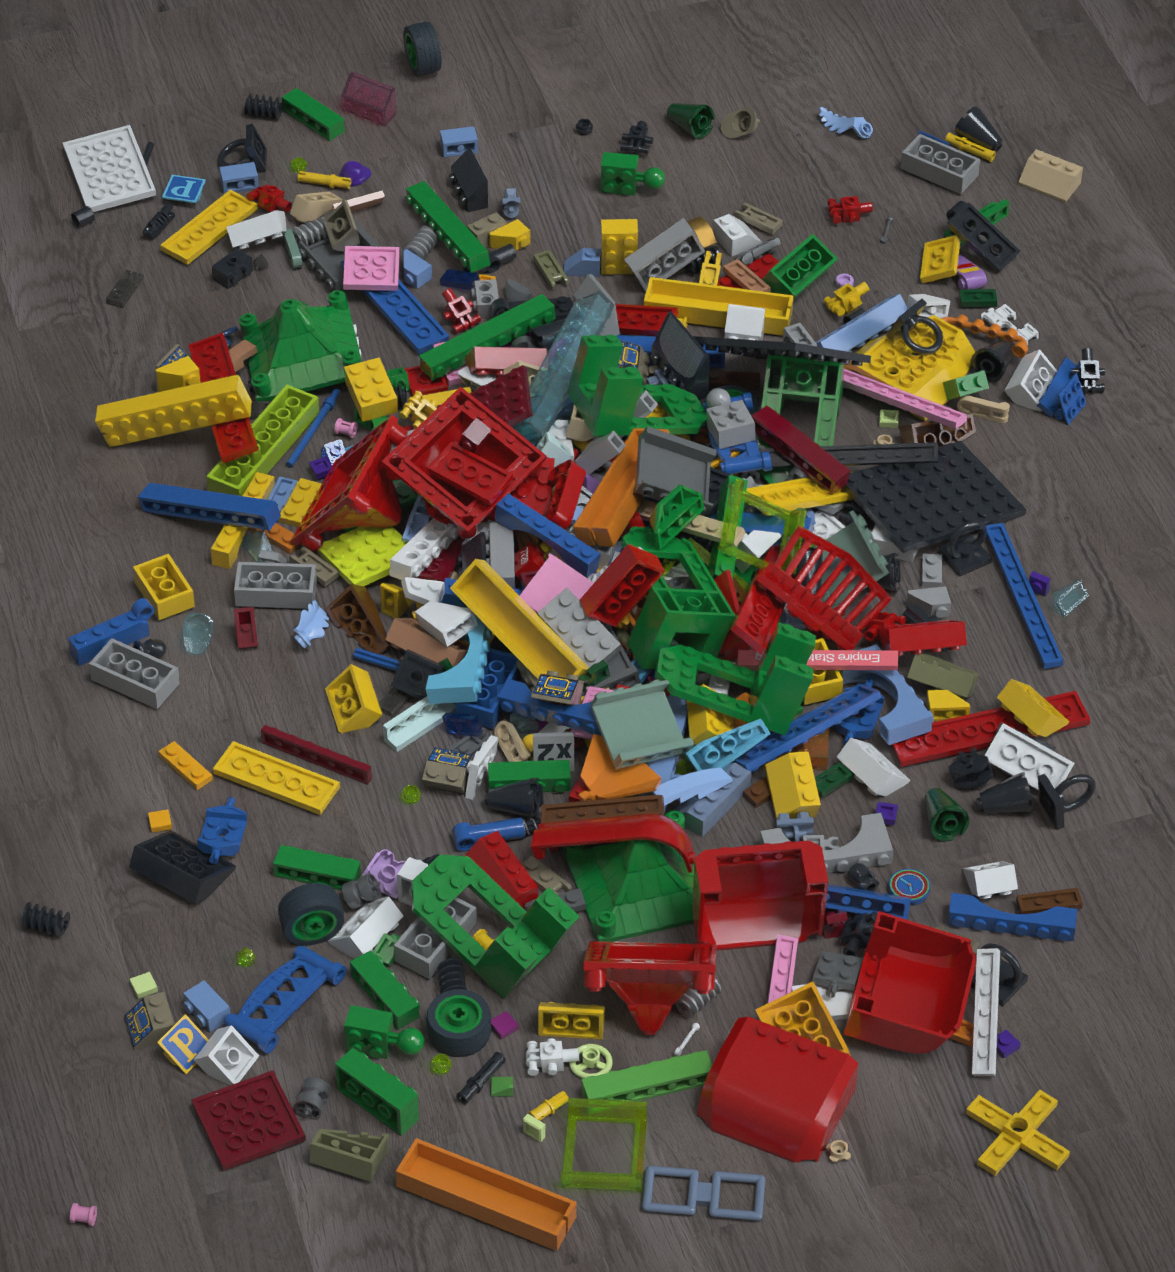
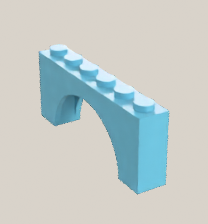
[426,607,492,704]

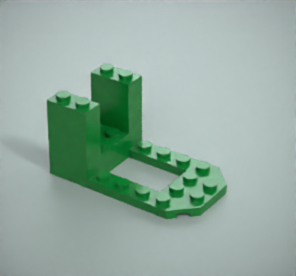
[567,334,707,436]
[757,355,844,484]
[620,527,736,671]
[654,622,816,735]
[410,855,580,999]

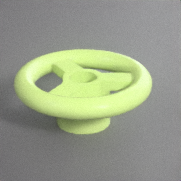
[569,1044,613,1079]

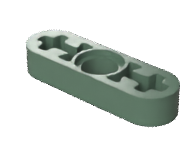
[282,228,302,269]

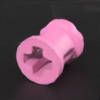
[334,418,358,438]
[70,1203,97,1226]

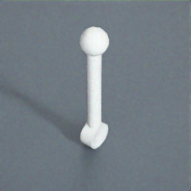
[674,1023,700,1057]

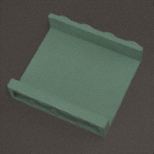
[795,510,889,609]
[590,680,694,769]

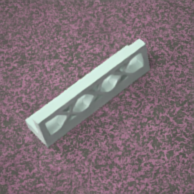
[383,696,456,752]

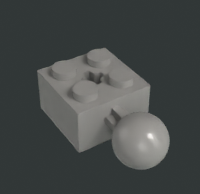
[706,388,755,449]

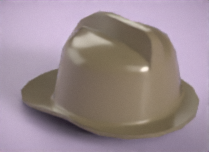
[721,107,760,139]

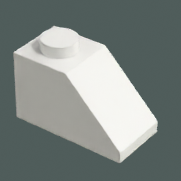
[907,294,950,319]

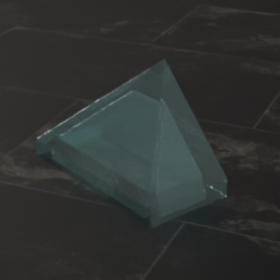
[241,530,273,563]
[1053,579,1089,617]

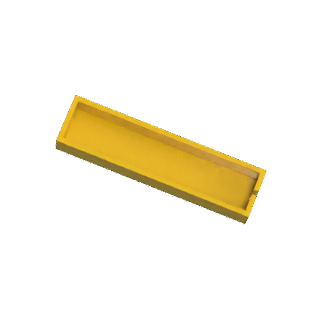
[644,277,794,335]
[95,375,252,447]
[450,559,589,679]

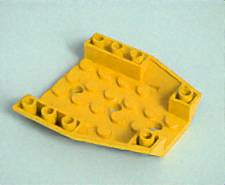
[843,315,975,421]

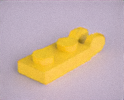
[699,251,722,286]

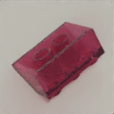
[341,71,396,126]

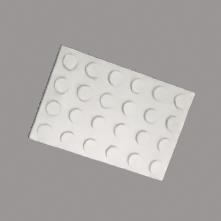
[63,125,156,212]

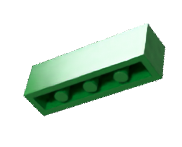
[281,87,345,141]
[488,760,571,792]
[273,845,361,890]
[350,950,420,1030]

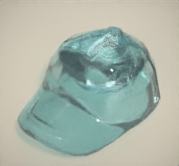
[183,612,213,655]

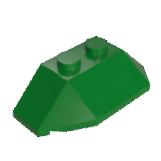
[650,484,704,550]

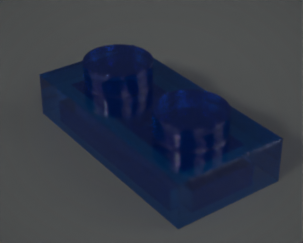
[439,269,480,290]
[442,712,483,737]

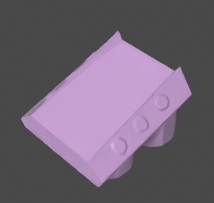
[362,849,406,899]

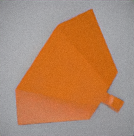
[578,734,662,801]

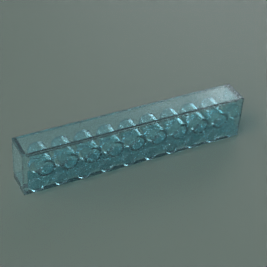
[512,290,615,444]

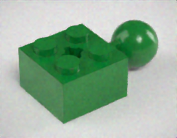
[600,152,665,196]
[344,1005,424,1059]

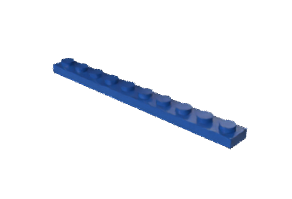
[986,523,1064,669]

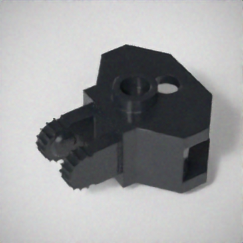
[948,748,994,789]

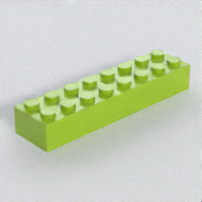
[206,384,319,496]

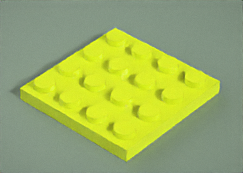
[317,526,408,586]

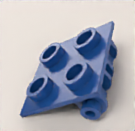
[1055,373,1086,425]

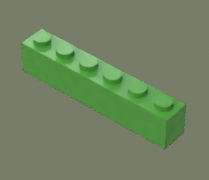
[581,1050,712,1112]

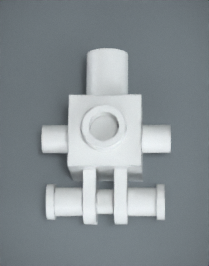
[526,1038,580,1076]

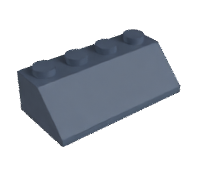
[674,763,751,837]

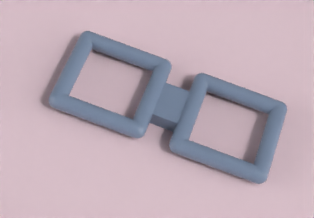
[642,1166,765,1221]

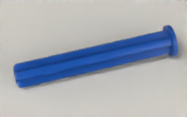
[353,648,399,671]

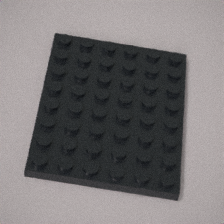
[693,336,871,366]
[842,441,1027,553]

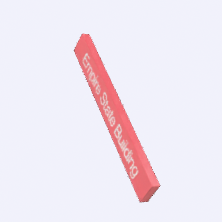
[737,650,898,670]

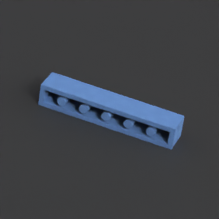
[815,294,908,352]

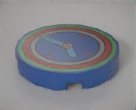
[889,869,931,905]

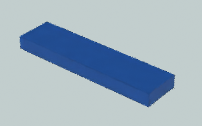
[1036,357,1077,417]

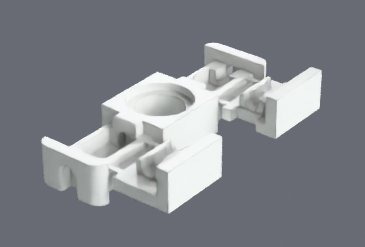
[981,304,1039,345]

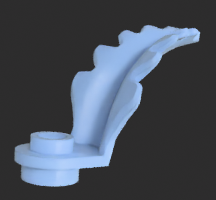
[819,107,873,139]
[294,600,329,649]

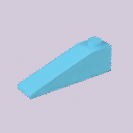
[686,719,770,771]

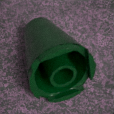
[667,103,715,139]
[925,788,970,841]

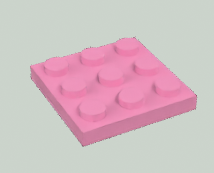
[343,246,399,291]

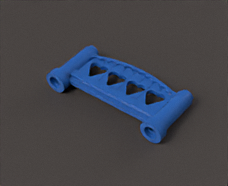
[702,392,772,474]
[224,946,347,1054]

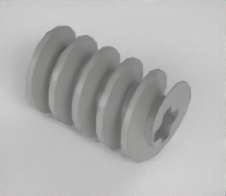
[292,217,328,248]
[403,226,438,260]
[675,979,721,1018]

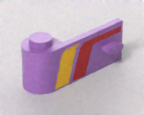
[956,254,987,290]

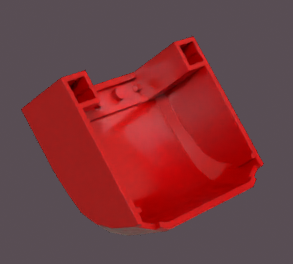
[692,840,829,951]
[843,911,977,1054]
[697,1016,858,1163]

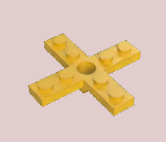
[966,1090,1070,1176]

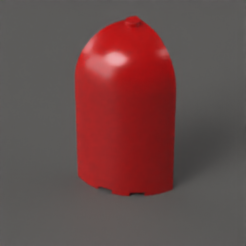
[531,813,696,873]

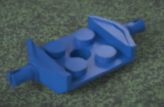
[833,677,884,745]
[197,797,247,864]

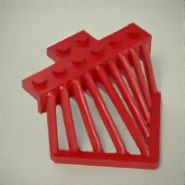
[756,525,892,650]

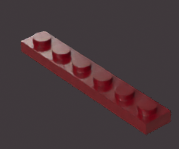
[261,725,372,785]

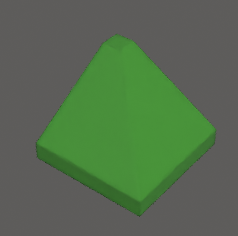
[491,1077,513,1096]

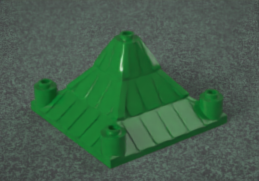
[239,290,362,404]
[563,811,694,942]

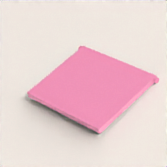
[520,553,594,612]

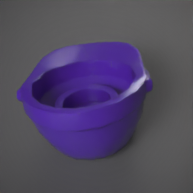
[339,161,371,187]

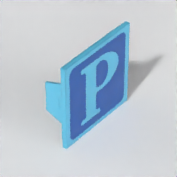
[162,175,206,203]

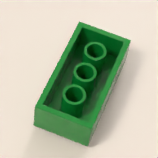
[763,234,838,301]
[335,1048,419,1136]

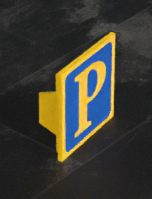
[157,1014,208,1074]

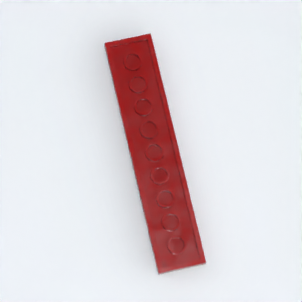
[188,332,259,464]
[730,545,787,654]
[891,691,1091,767]

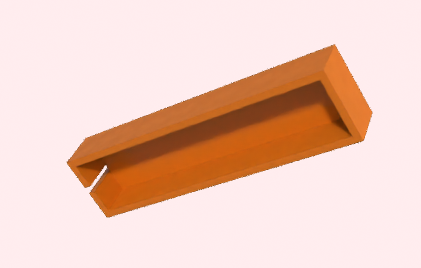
[573,428,669,547]
[396,1138,577,1251]

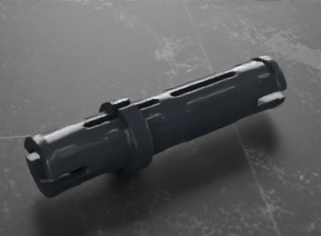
[456,1052,506,1104]

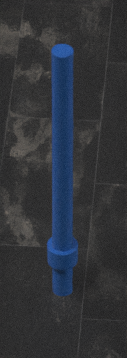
[286,389,340,468]

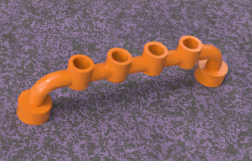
[941,314,1028,358]

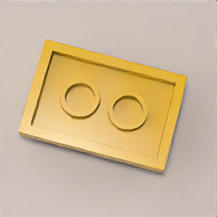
[920,235,961,283]
[279,478,322,527]

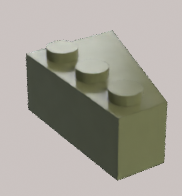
[907,653,980,699]
[310,1129,389,1182]

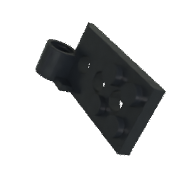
[946,201,1020,274]
[491,296,575,323]

